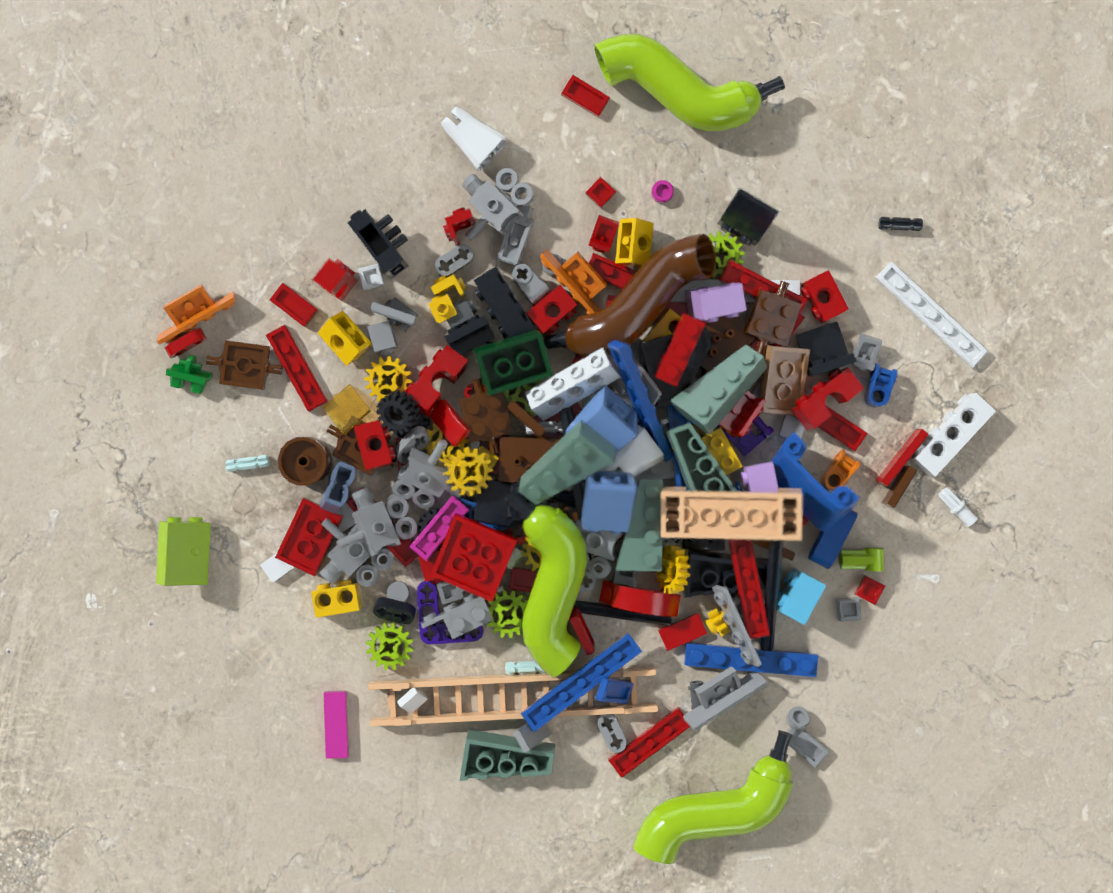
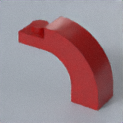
[599,580,681,617]

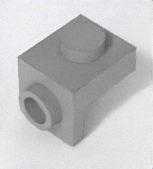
[852,333,882,371]

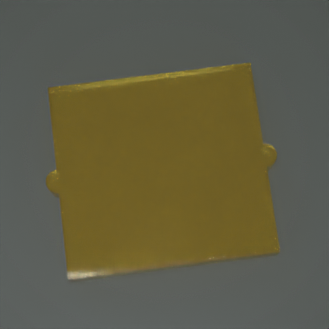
[323,384,371,435]

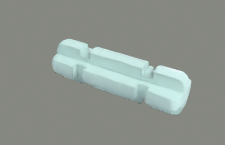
[225,455,270,472]
[505,661,546,675]

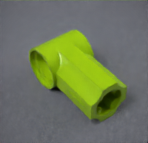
[839,548,884,572]

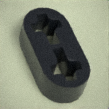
[373,597,416,625]

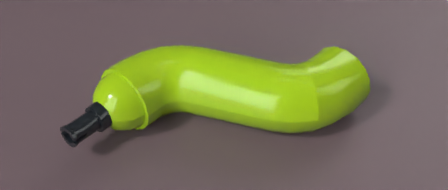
[594,34,785,132]
[505,490,587,677]
[633,730,793,864]

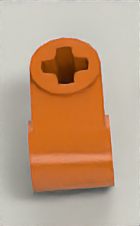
[820,449,861,491]

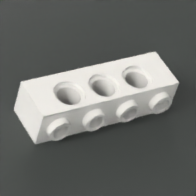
[525,348,621,421]
[910,393,996,477]

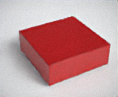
[585,177,616,209]
[855,575,885,605]

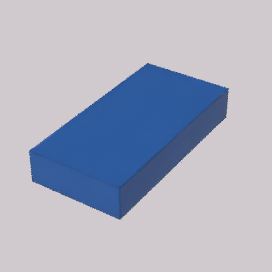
[595,677,634,704]

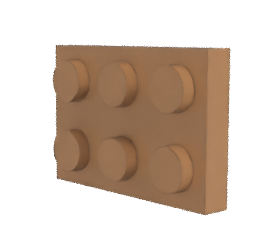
[760,345,810,415]

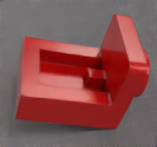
[588,215,619,253]

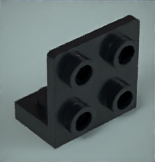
[795,322,857,377]
[473,477,526,529]

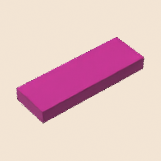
[409,495,470,561]
[323,691,349,759]

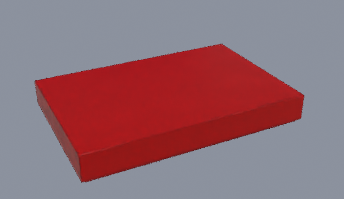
[275,497,344,576]

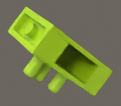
[156,517,211,586]

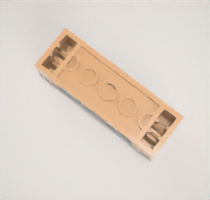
[661,486,802,540]

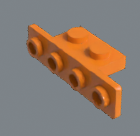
[540,249,607,314]
[157,284,236,345]

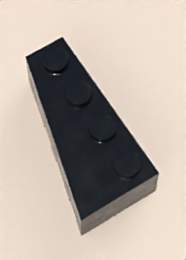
[473,266,535,339]
[683,549,768,598]

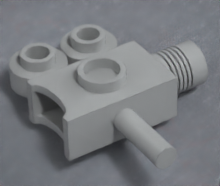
[462,168,535,241]
[393,439,467,509]
[337,487,417,557]
[320,518,394,587]
[570,518,624,578]

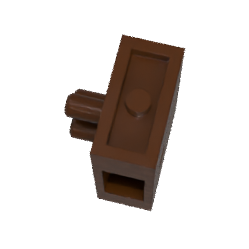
[700,315,755,376]
[499,435,562,482]

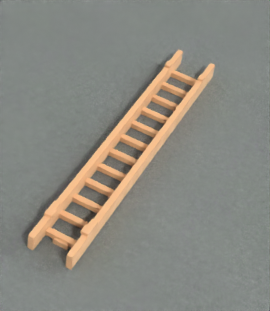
[368,667,658,726]

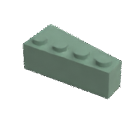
[670,345,767,435]
[519,420,616,505]
[666,423,737,492]
[614,480,663,571]
[459,729,555,781]

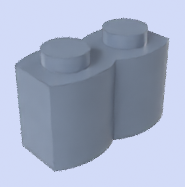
[320,462,355,514]

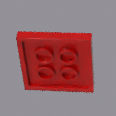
[431,513,518,602]

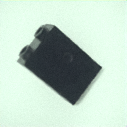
[347,209,409,279]

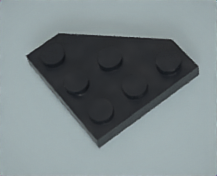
[640,325,712,408]

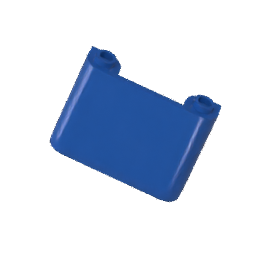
[770,432,859,531]

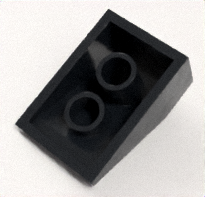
[717,188,780,246]

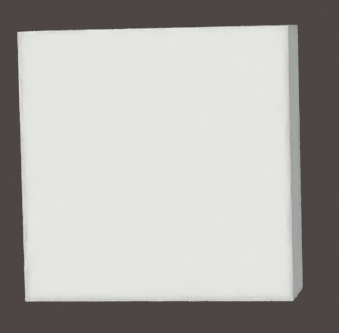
[358,264,385,291]
[397,687,428,714]

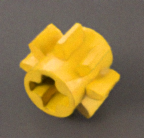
[705,608,731,637]

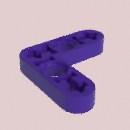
[417,580,484,644]

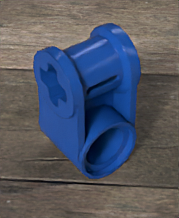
[864,363,898,408]

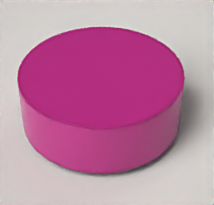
[651,180,674,204]

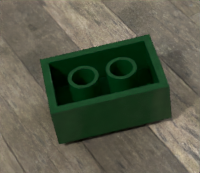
[473,329,553,396]

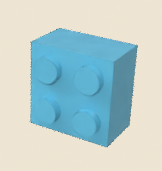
[777,568,826,625]

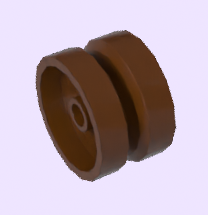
[278,437,332,486]

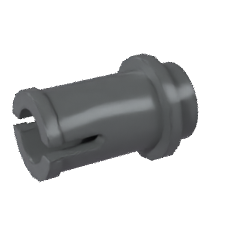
[688,681,703,710]

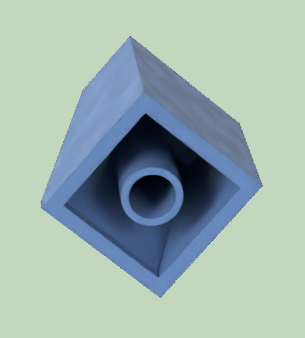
[566,385,637,454]
[581,471,636,534]

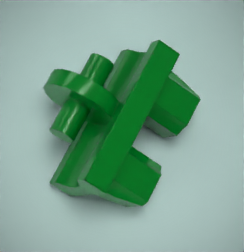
[166,355,213,394]

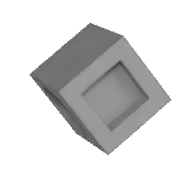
[367,321,399,356]

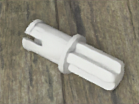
[938,487,978,527]

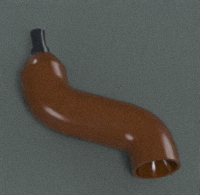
[544,234,716,359]

